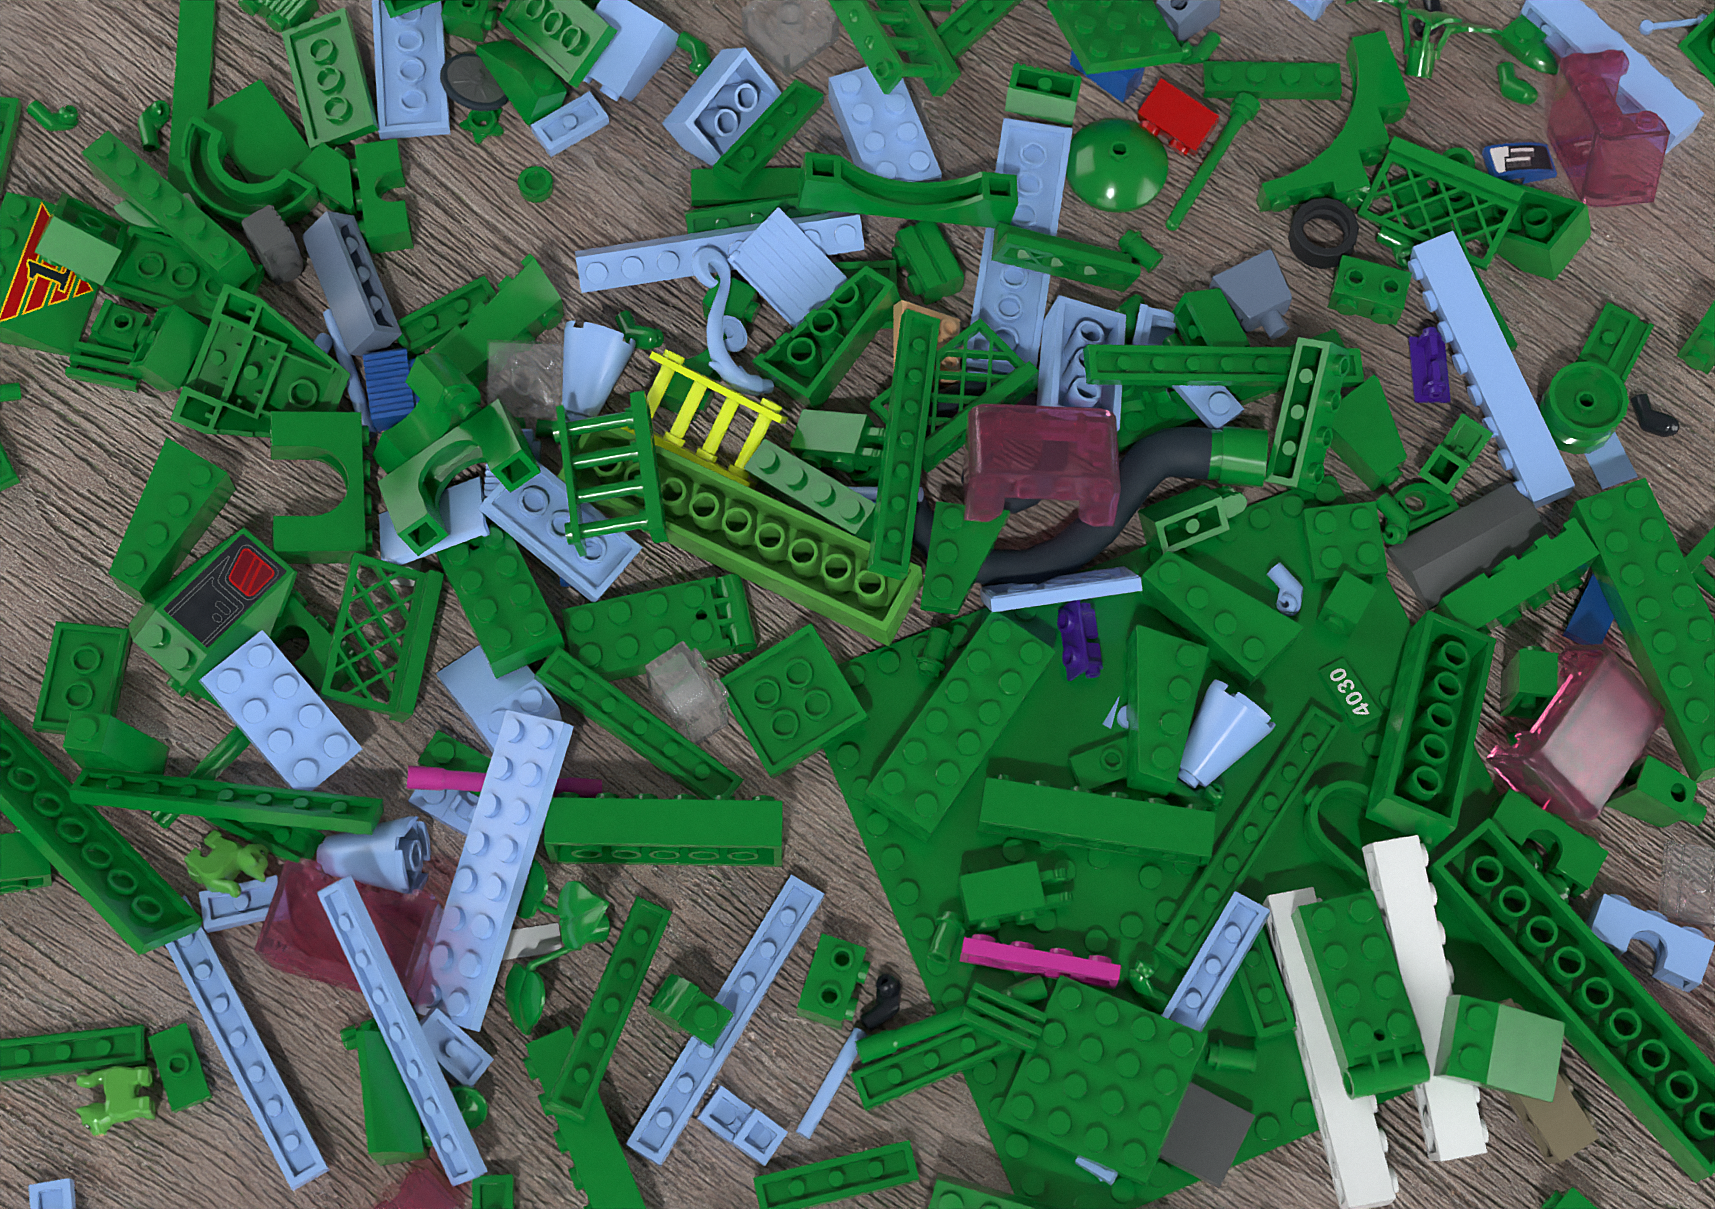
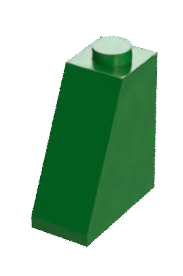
[1330,375,1407,492]
[62,710,170,775]

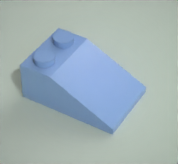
[436,645,562,754]

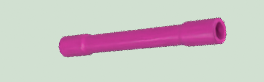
[406,765,602,798]

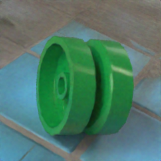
[1537,361,1629,454]

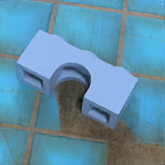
[1586,894,1715,993]

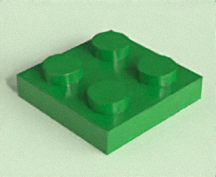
[1301,501,1388,583]

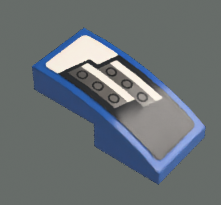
[1482,142,1557,184]

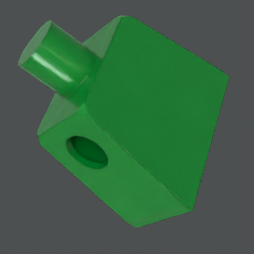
[1604,755,1707,828]

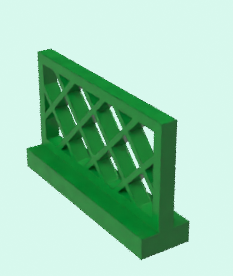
[1357,136,1525,272]
[870,318,1039,473]
[318,552,444,723]

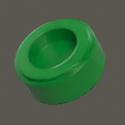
[518,166,554,203]

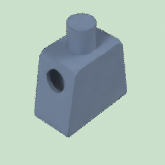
[1156,0,1220,42]
[1209,249,1292,340]

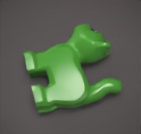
[184,829,269,898]
[76,1066,156,1137]

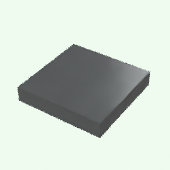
[1159,1082,1255,1189]

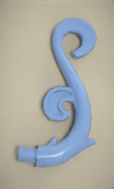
[692,248,774,396]

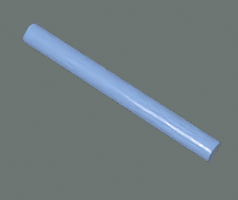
[323,309,377,439]

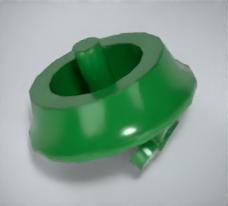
[450,1085,488,1130]

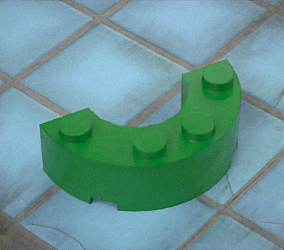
[181,115,320,231]
[372,353,482,475]

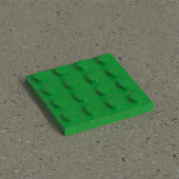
[997,975,1208,1187]

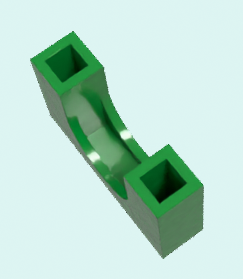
[377,398,541,556]
[270,411,372,564]

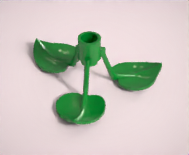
[1346,0,1503,79]
[505,857,610,1035]

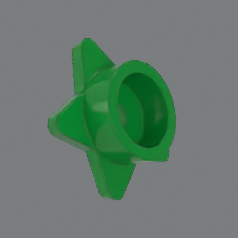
[459,108,503,145]

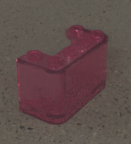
[1546,49,1670,207]
[963,404,1121,527]
[1486,644,1666,822]
[254,858,444,1007]

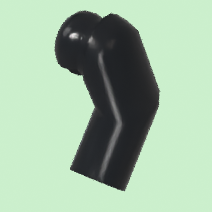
[1630,394,1680,437]

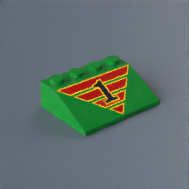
[0,192,101,357]

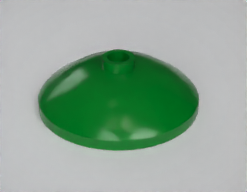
[1065,118,1168,213]

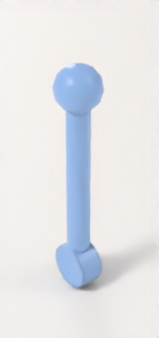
[1639,14,1707,35]

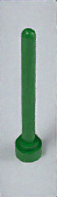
[1165,92,1261,231]

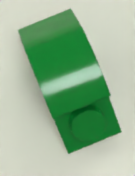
[1418,413,1494,495]
[646,973,734,1049]

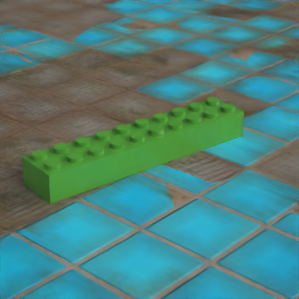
[557,416,924,646]

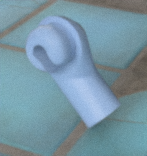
[1267,563,1303,616]

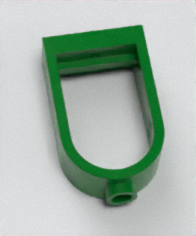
[1302,780,1439,892]

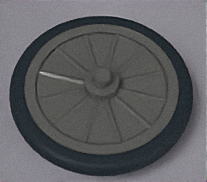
[440,53,509,111]

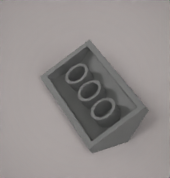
[1386,483,1547,611]

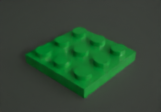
[1047,0,1184,75]
[715,623,870,779]

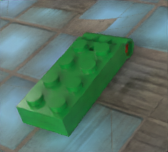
[435,516,566,679]
[561,574,758,682]
[1291,890,1430,1100]

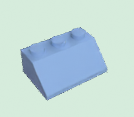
[662,48,782,167]

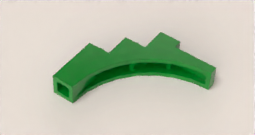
[1256,31,1410,213]

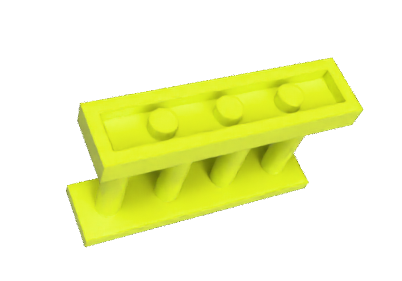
[621,349,789,490]

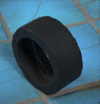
[1288,198,1359,269]

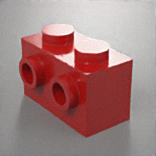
[1137,78,1219,157]

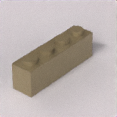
[1497,998,1599,1164]

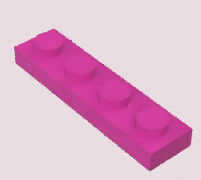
[960,934,1121,989]

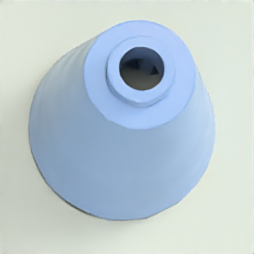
[560,321,636,421]
[1178,680,1276,789]
[317,816,431,894]

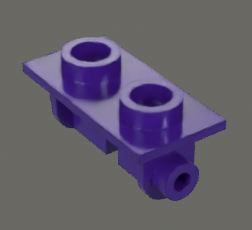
[1408,327,1451,403]
[1057,600,1103,681]

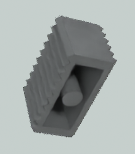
[241,205,305,285]

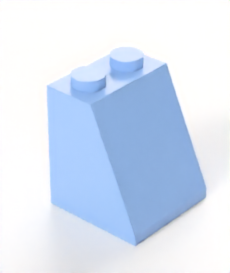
[583,0,679,102]

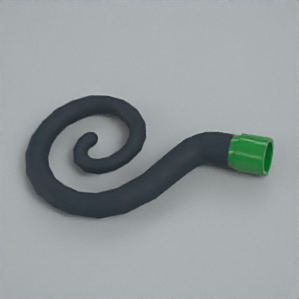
[912,381,1268,586]

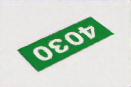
[1318,657,1383,728]

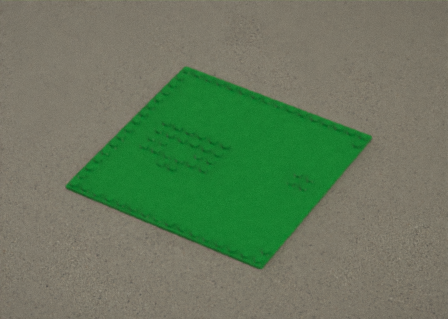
[823,476,1546,1209]

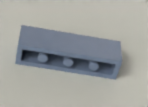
[302,211,402,356]

